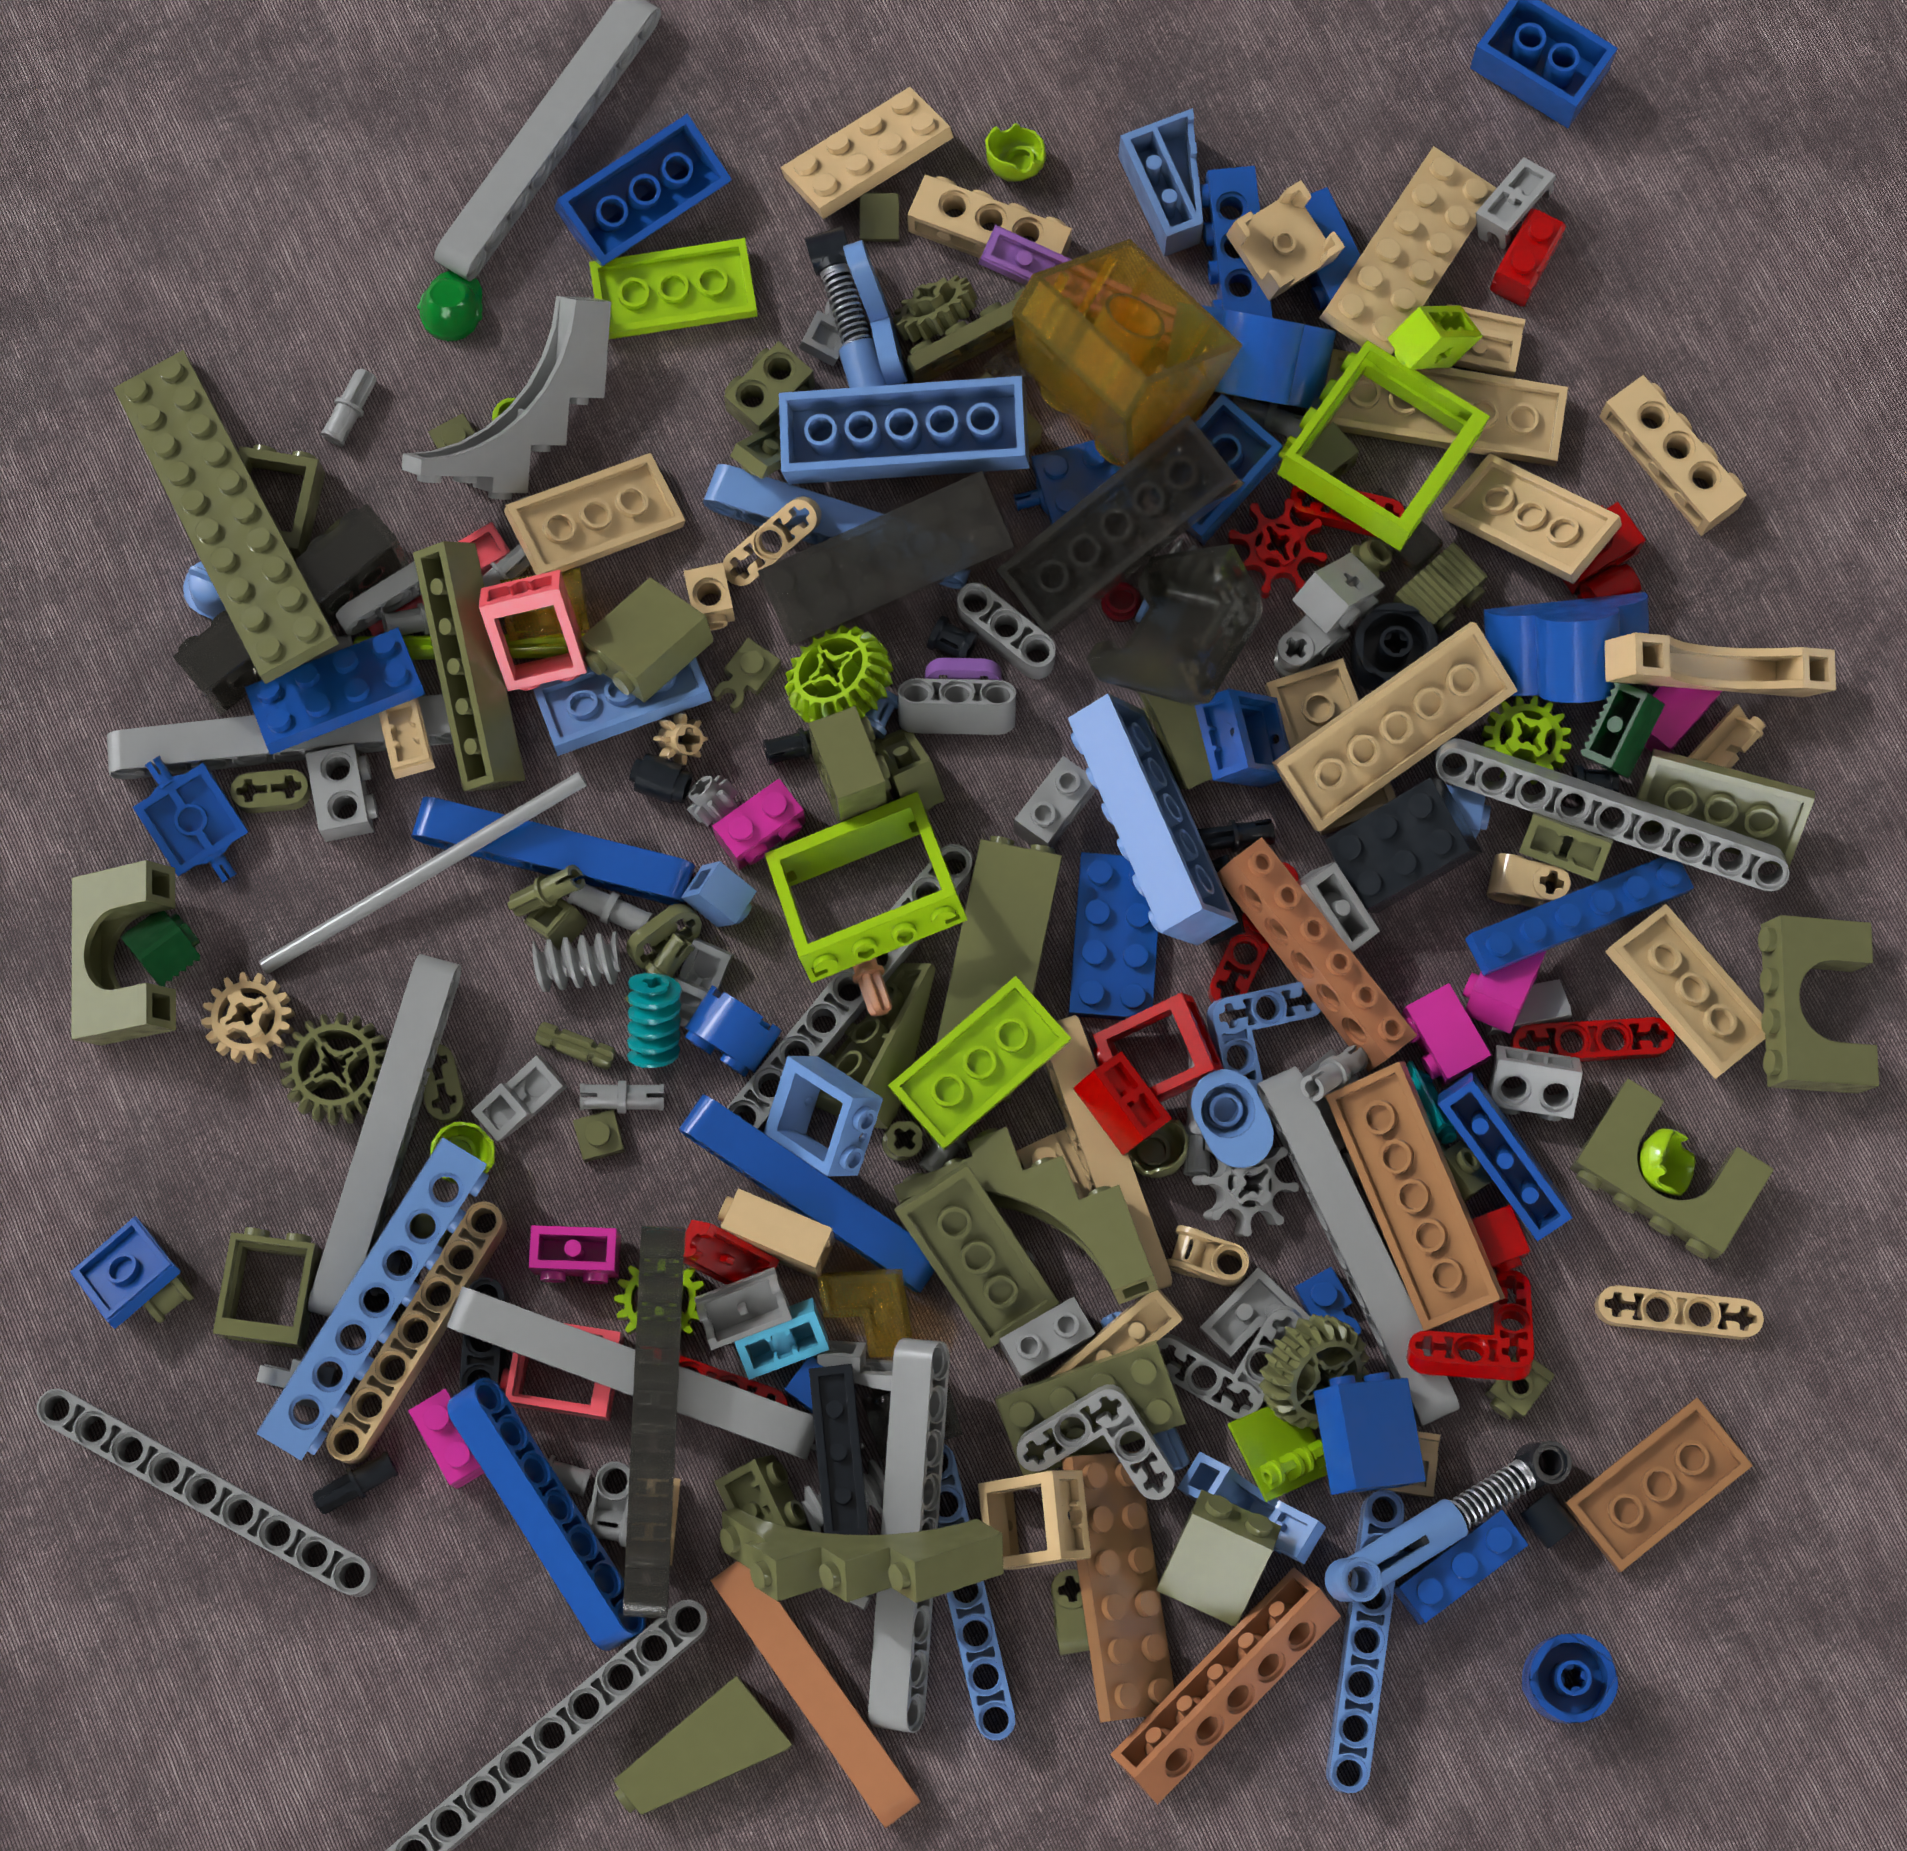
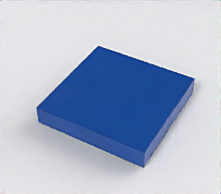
[70,1216,181,1329]

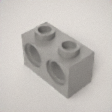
[305,744,379,842]
[1487,1045,1583,1121]
[999,1297,1095,1382]

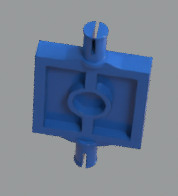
[1013,436,1148,533]
[132,756,249,883]

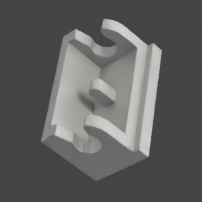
[1476,157,1556,249]
[694,1267,792,1350]

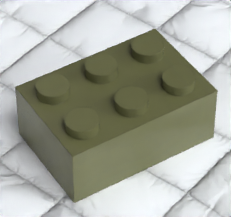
[808,706,892,823]

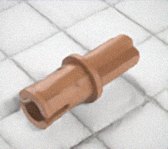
[852,957,893,1017]

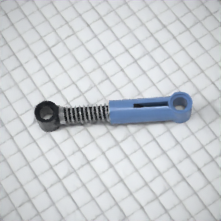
[805,226,887,388]
[1325,1441,1572,1602]

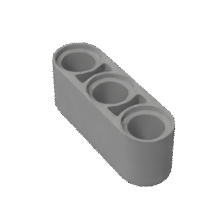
[957,582,1056,680]
[898,678,1016,735]

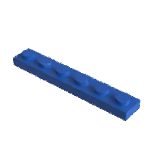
[1465,856,1694,976]

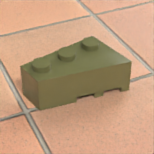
[1124,656,1212,789]

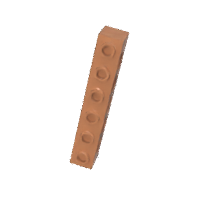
[1217,837,1417,1072]
[1110,1567,1341,1805]

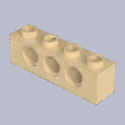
[907,174,1072,258]
[1599,375,1746,536]

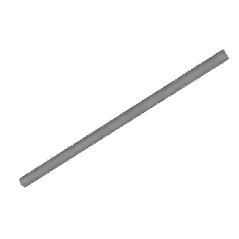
[259,771,587,974]

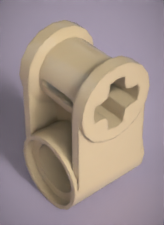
[1487,853,1570,908]
[1166,1225,1249,1287]

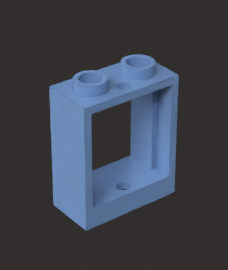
[763,1056,883,1176]

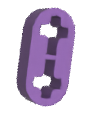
[925,658,1002,680]

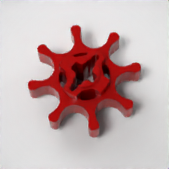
[1228,498,1327,599]

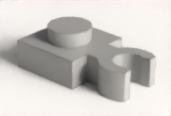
[798,299,844,367]

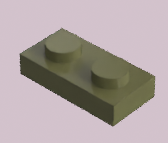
[730,423,781,479]

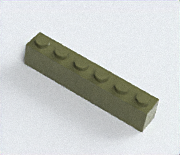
[413,541,526,792]

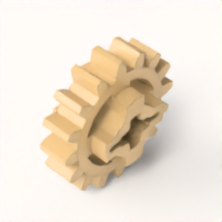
[201,972,295,1064]

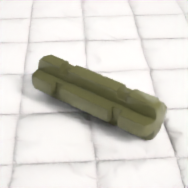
[535,1022,616,1070]

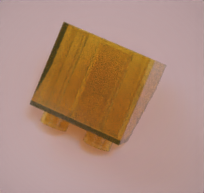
[1012,239,1243,471]

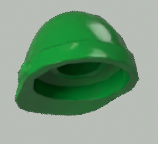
[417,271,483,341]

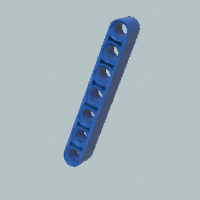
[411,796,695,905]
[679,1094,935,1294]
[447,1377,646,1651]

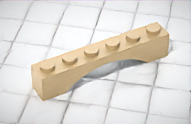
[1605,632,1836,698]

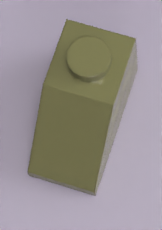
[874,729,945,812]

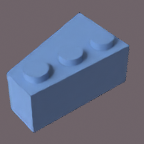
[1118,108,1203,257]

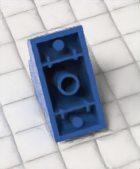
[1164,301,1337,409]
[1484,592,1650,703]

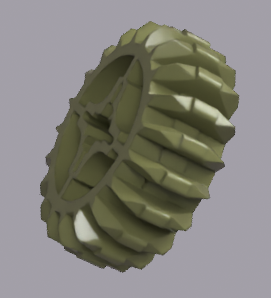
[280,1012,387,1125]
[1259,1314,1370,1430]

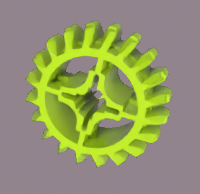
[784,625,894,723]

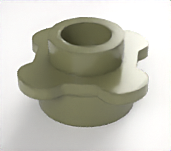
[1350,537,1392,577]

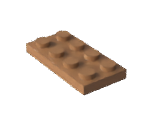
[1563,1397,1753,1573]

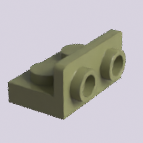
[714,1454,809,1531]

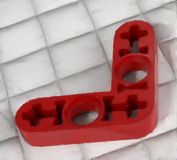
[1406,1270,1534,1381]

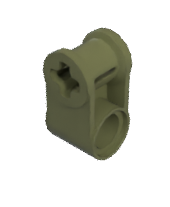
[1051,1569,1089,1656]

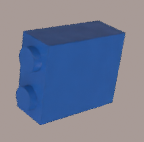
[1313,1372,1426,1495]

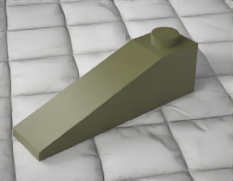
[815,963,936,1129]

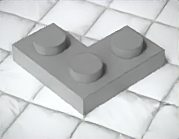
[1199,1267,1310,1359]

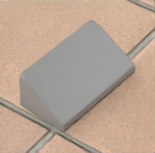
[1484,979,1572,1036]

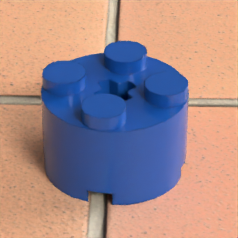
[685,985,782,1077]
[1522,1633,1618,1724]

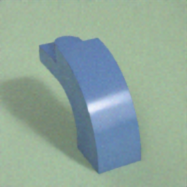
[1178,1451,1326,1564]

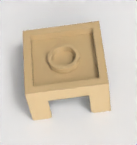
[1226,180,1345,301]

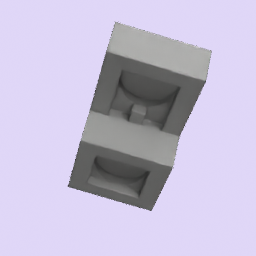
[675,938,735,1027]
[471,1055,568,1142]
[817,1340,893,1391]

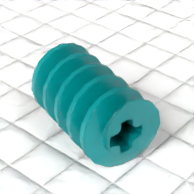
[627,973,682,1068]

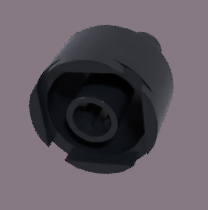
[1350,603,1438,691]

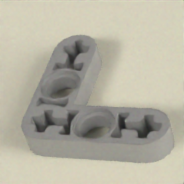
[1157,1306,1303,1419]
[1016,1384,1175,1500]

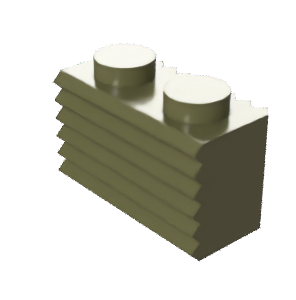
[1393,542,1488,635]

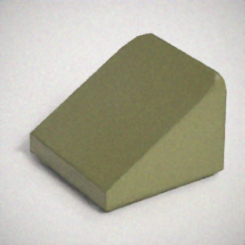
[860,193,900,242]
[523,898,588,950]

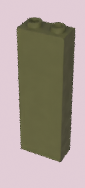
[936,836,1062,1103]

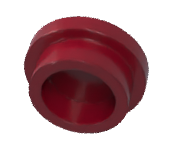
[1101,582,1141,622]

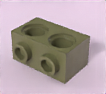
[724,341,815,434]
[1519,813,1613,882]

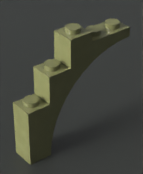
[893,1127,1159,1304]
[720,1508,1004,1603]

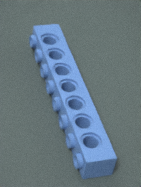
[257,1137,489,1461]

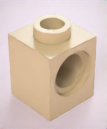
[683,563,735,631]

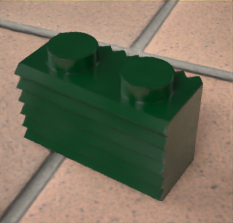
[1581,683,1665,779]
[120,911,200,987]

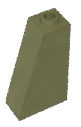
[614,1676,794,1815]

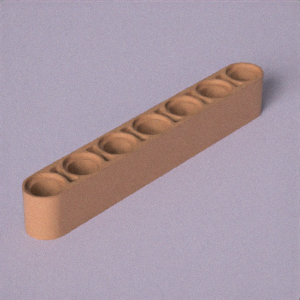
[710,1561,921,1828]

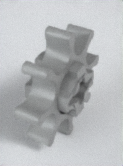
[1192,1145,1299,1237]

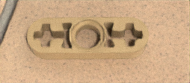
[723,496,821,586]

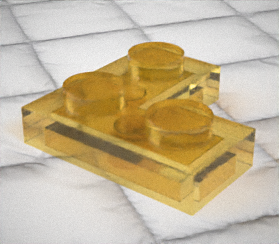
[817,1269,913,1357]

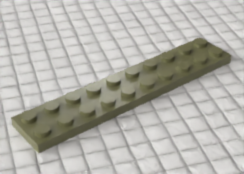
[113,350,339,684]

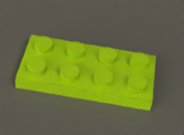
[589,238,758,339]
[888,976,1071,1151]

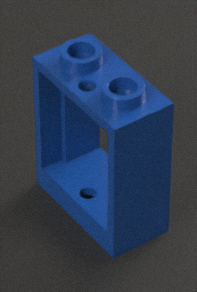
[1194,688,1290,788]

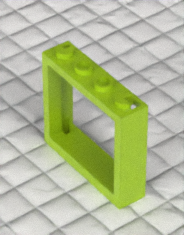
[1277,340,1490,551]
[764,791,968,983]

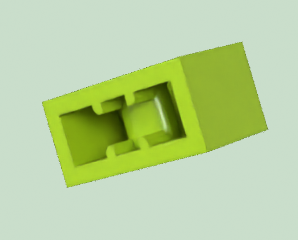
[1387,305,1483,370]

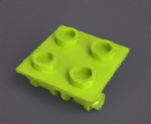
[1227,1406,1328,1502]

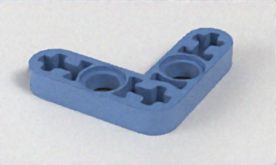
[843,240,908,385]
[1206,982,1321,1106]

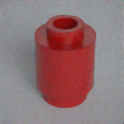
[1578,564,1641,599]

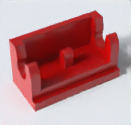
[1073,1051,1172,1156]
[674,1220,779,1285]

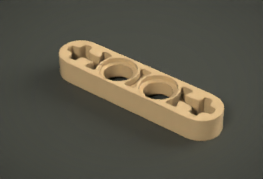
[1594,1285,1764,1340]

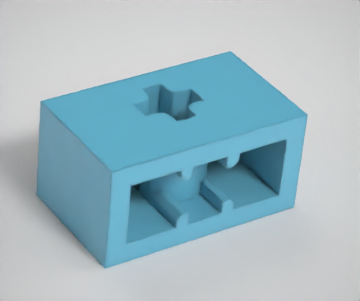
[734,1298,829,1380]

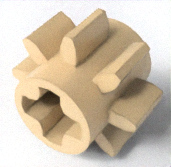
[653,713,708,765]

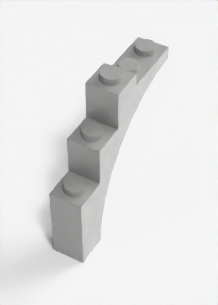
[402,296,611,500]

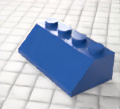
[554,113,732,267]

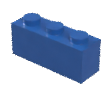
[1305,187,1361,311]
[1394,1509,1529,1625]

